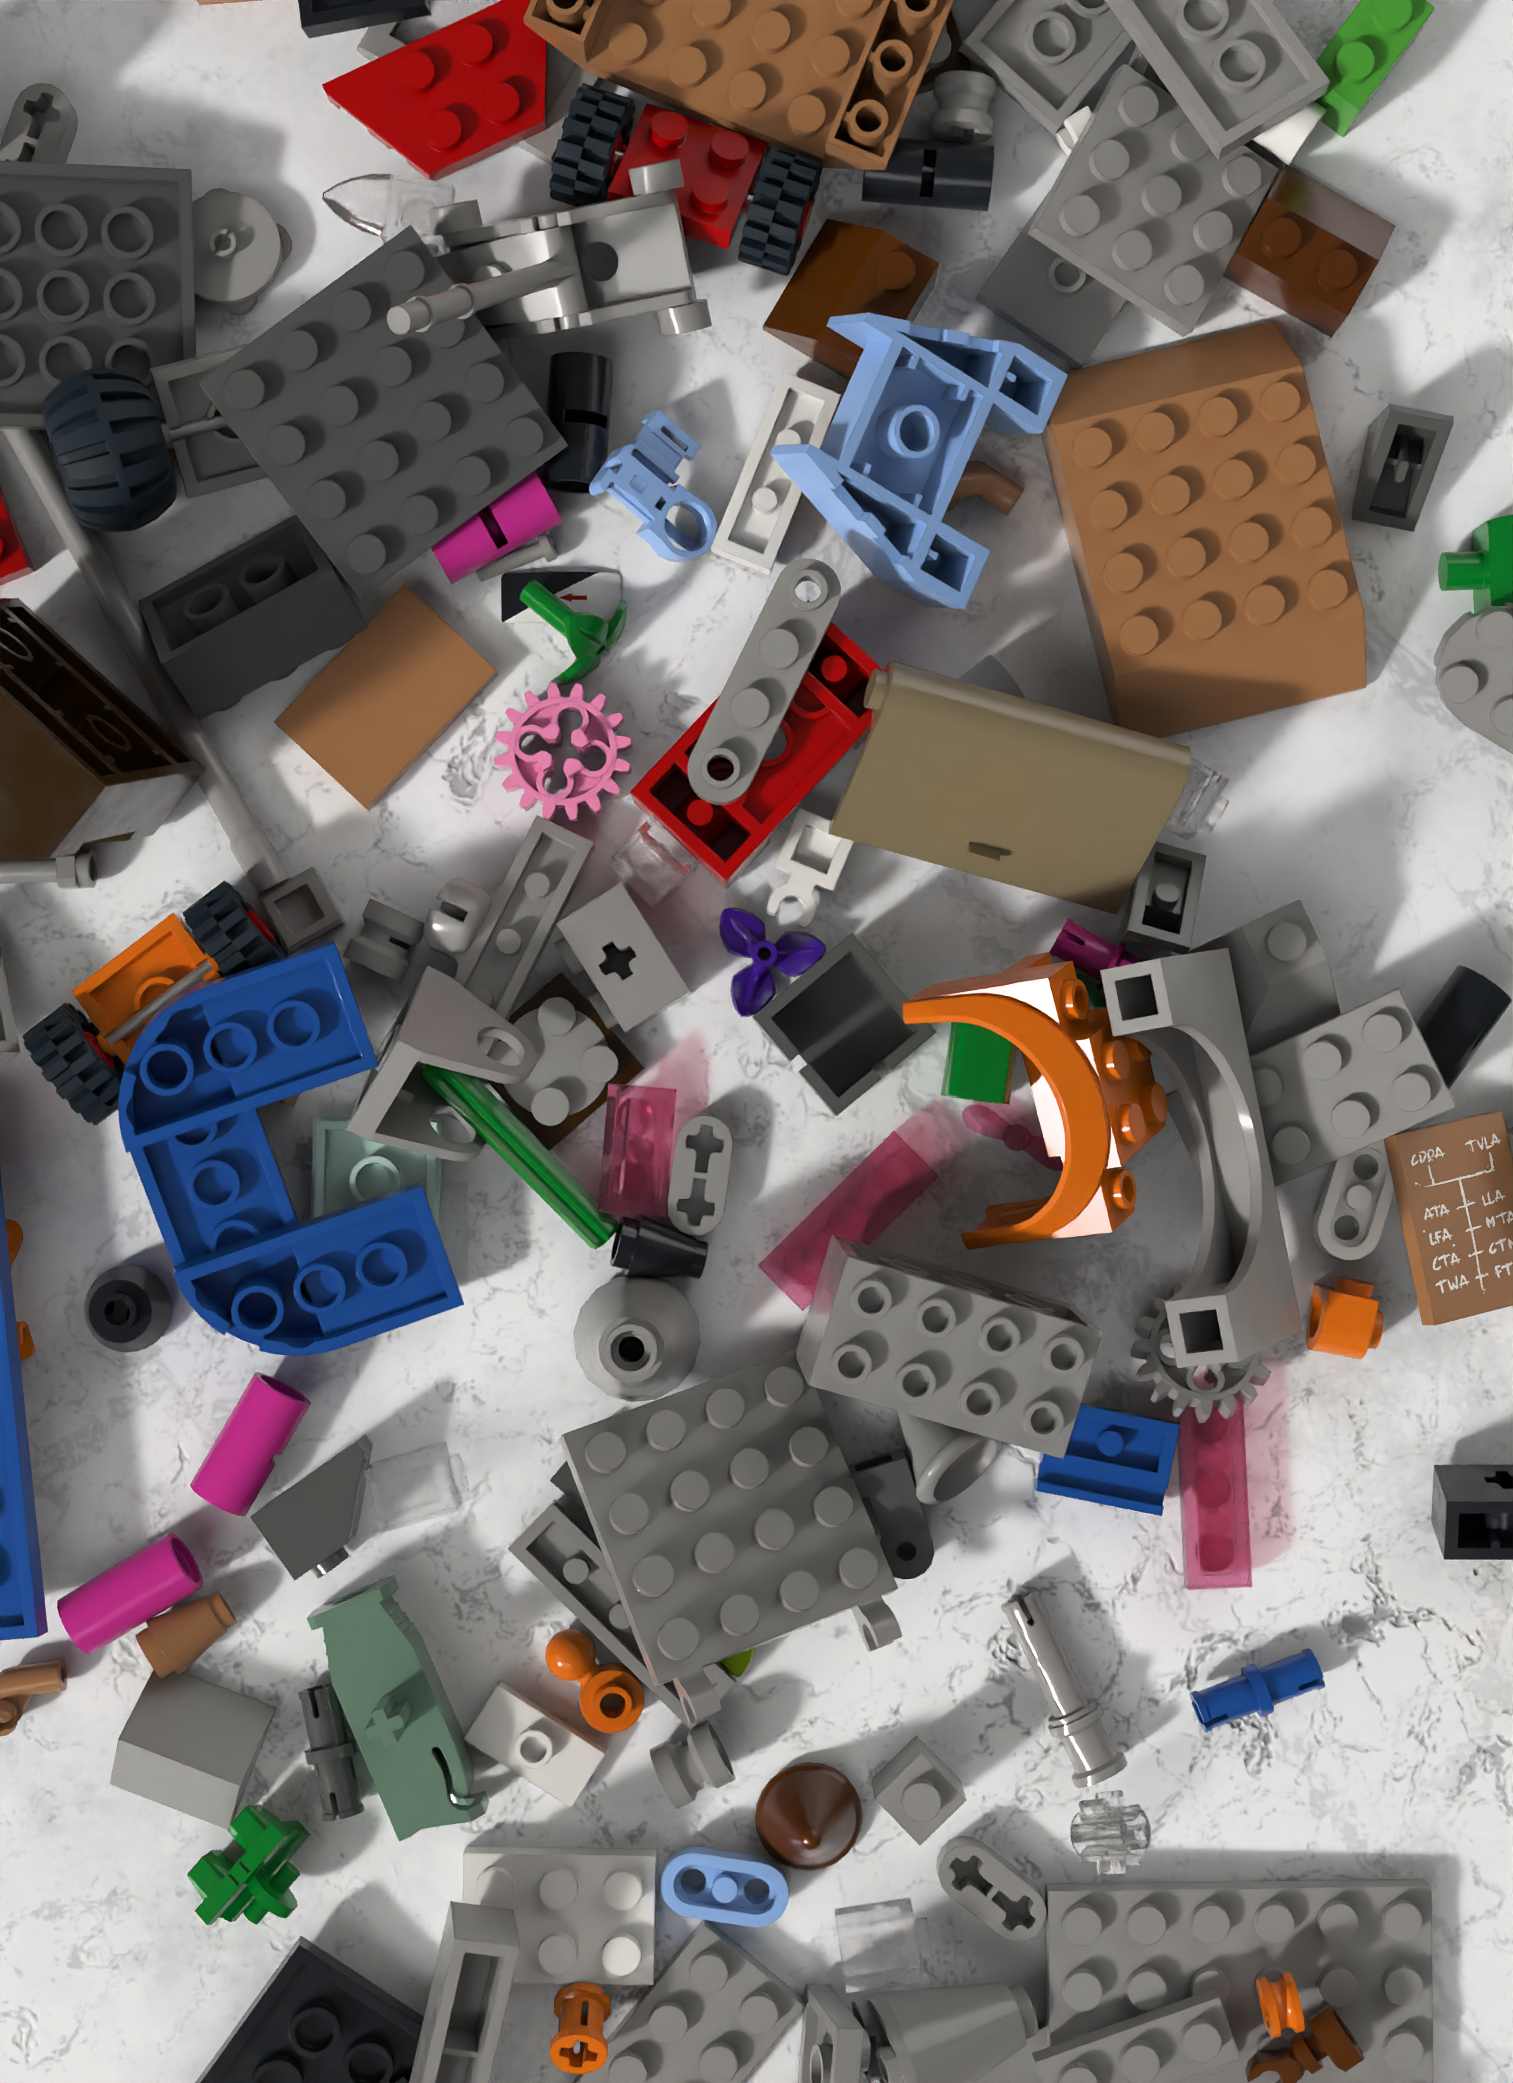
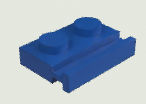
[1034,1403,1180,1516]

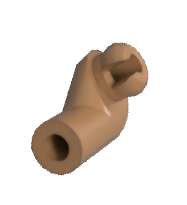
[0,1658,67,1736]

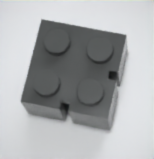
[752,933,936,1116]

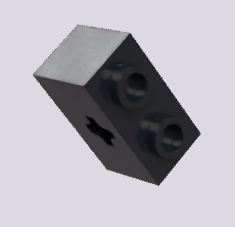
[1431,1465,1513,1560]

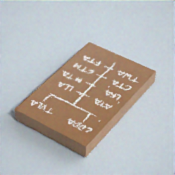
[1384,1111,1513,1326]

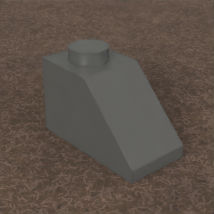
[250,1434,373,1581]

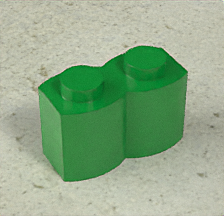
[941,1022,1018,1105]

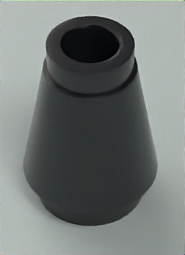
[610,1213,708,1279]

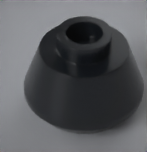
[84,1265,172,1353]

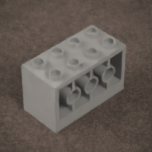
[795,1234,1103,1459]

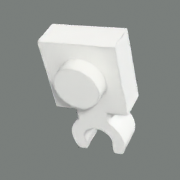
[767,808,854,929]

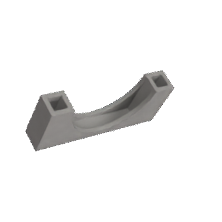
[1100,948,1303,1368]

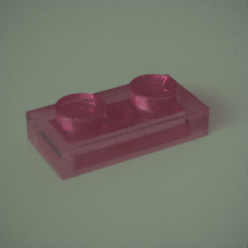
[598,1083,677,1216]

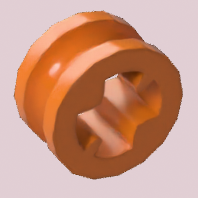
[1256,1971,1305,2038]

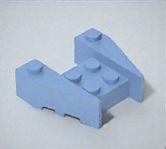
[770,312,1068,610]

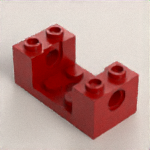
[630,600,884,889]

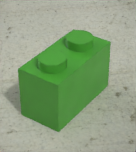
[1315,0,1435,137]

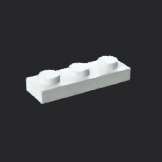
[711,371,842,575]

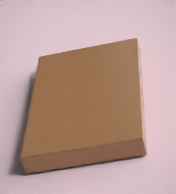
[274,584,499,811]

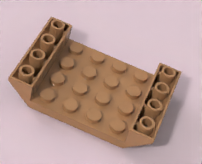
[523,0,955,170]

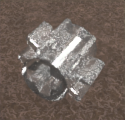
[1070,1790,1151,1876]

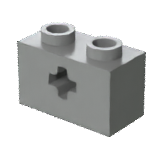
[554,883,691,1034]

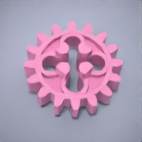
[494,682,633,823]

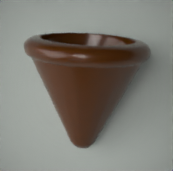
[755,1762,863,1871]

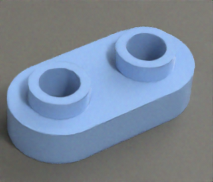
[661,1846,789,1927]

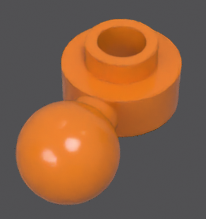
[545,1628,644,1733]

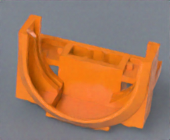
[903,952,1168,1250]

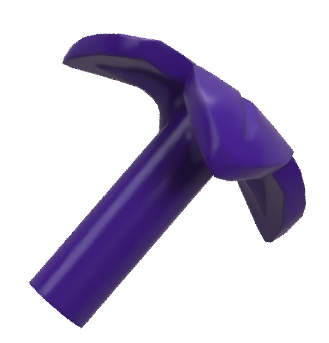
[719,908,826,1017]

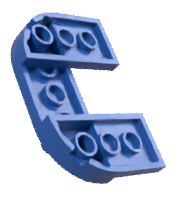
[118,940,464,1356]

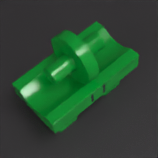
[187,1805,311,1925]

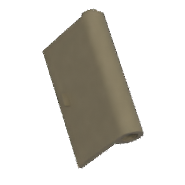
[829,660,1191,914]

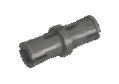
[298,1683,364,1821]

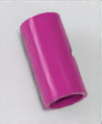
[431,471,562,584]
[190,1372,311,1516]
[57,1532,203,1655]

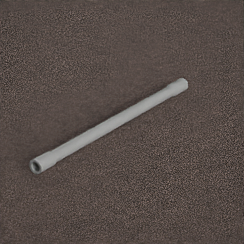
[2,429,290,897]

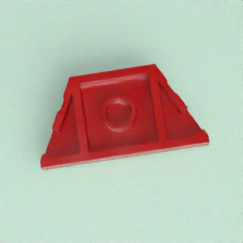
[322,0,549,183]

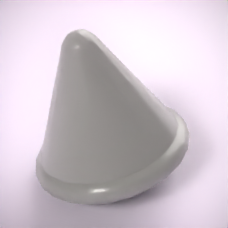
[897,1411,1003,1506]

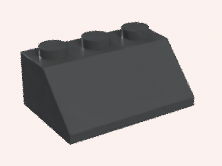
[138,514,368,721]

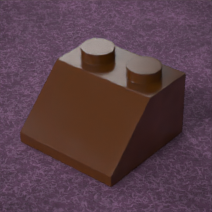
[1223,164,1396,338]
[763,219,939,381]

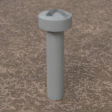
[476,533,557,582]

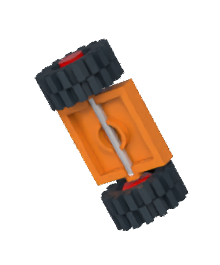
[22,880,288,1125]

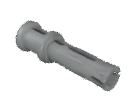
[1001,1589,1128,1788]

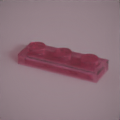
[758,1131,939,1311]
[1176,1398,1252,1590]

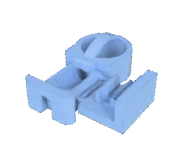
[589,409,717,562]

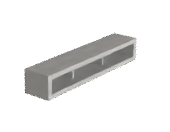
[409,1901,520,2083]

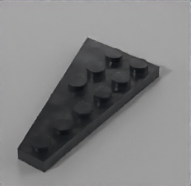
[195,1936,424,2083]

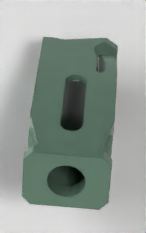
[307,1575,490,1841]

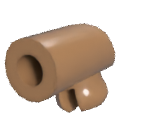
[946,460,1024,516]

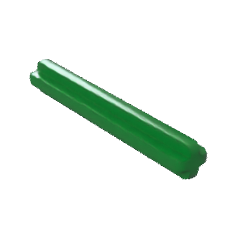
[421,1064,619,1250]

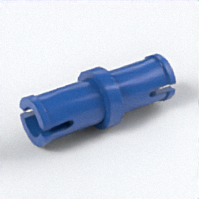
[1189,1648,1325,1733]

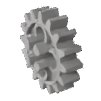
[1131,1283,1275,1423]

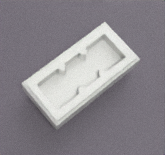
[463,1681,607,1808]

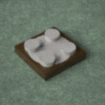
[486,972,645,1151]

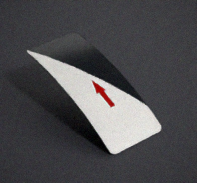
[501,572,621,624]

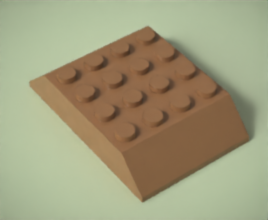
[1041,322,1366,739]

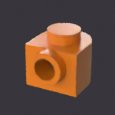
[1306,1276,1384,1360]

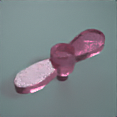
[962,1104,1063,1171]

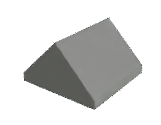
[110,1669,277,1830]

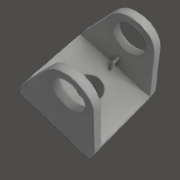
[346,965,537,1162]

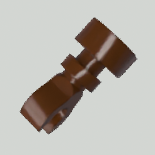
[1245,2005,1365,2083]

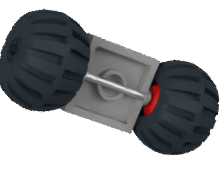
[42,343,268,532]

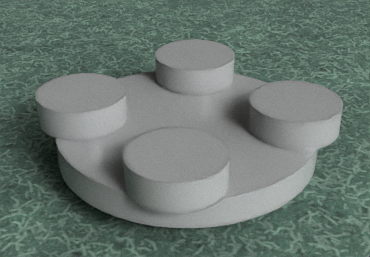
[192,188,292,316]

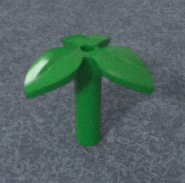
[520,580,627,687]

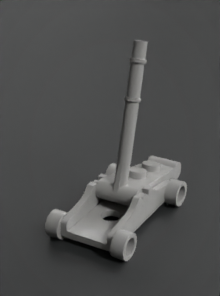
[387,159,712,363]

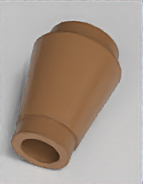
[135,1590,237,1679]

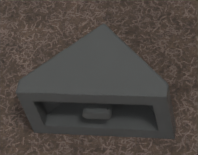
[1352,403,1454,532]

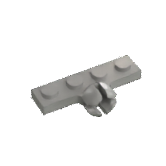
[423,815,595,1057]

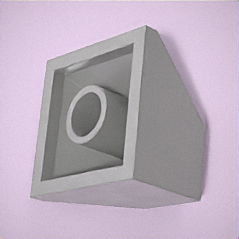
[1181,900,1341,1056]

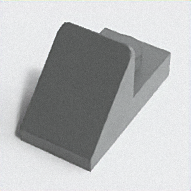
[1118,841,1207,955]

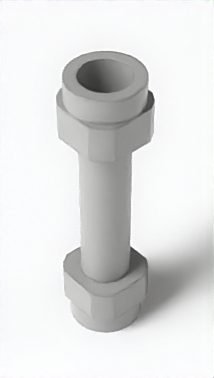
[0,849,97,889]

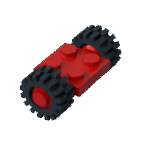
[549,83,823,276]

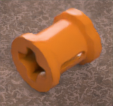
[550,1982,611,2074]

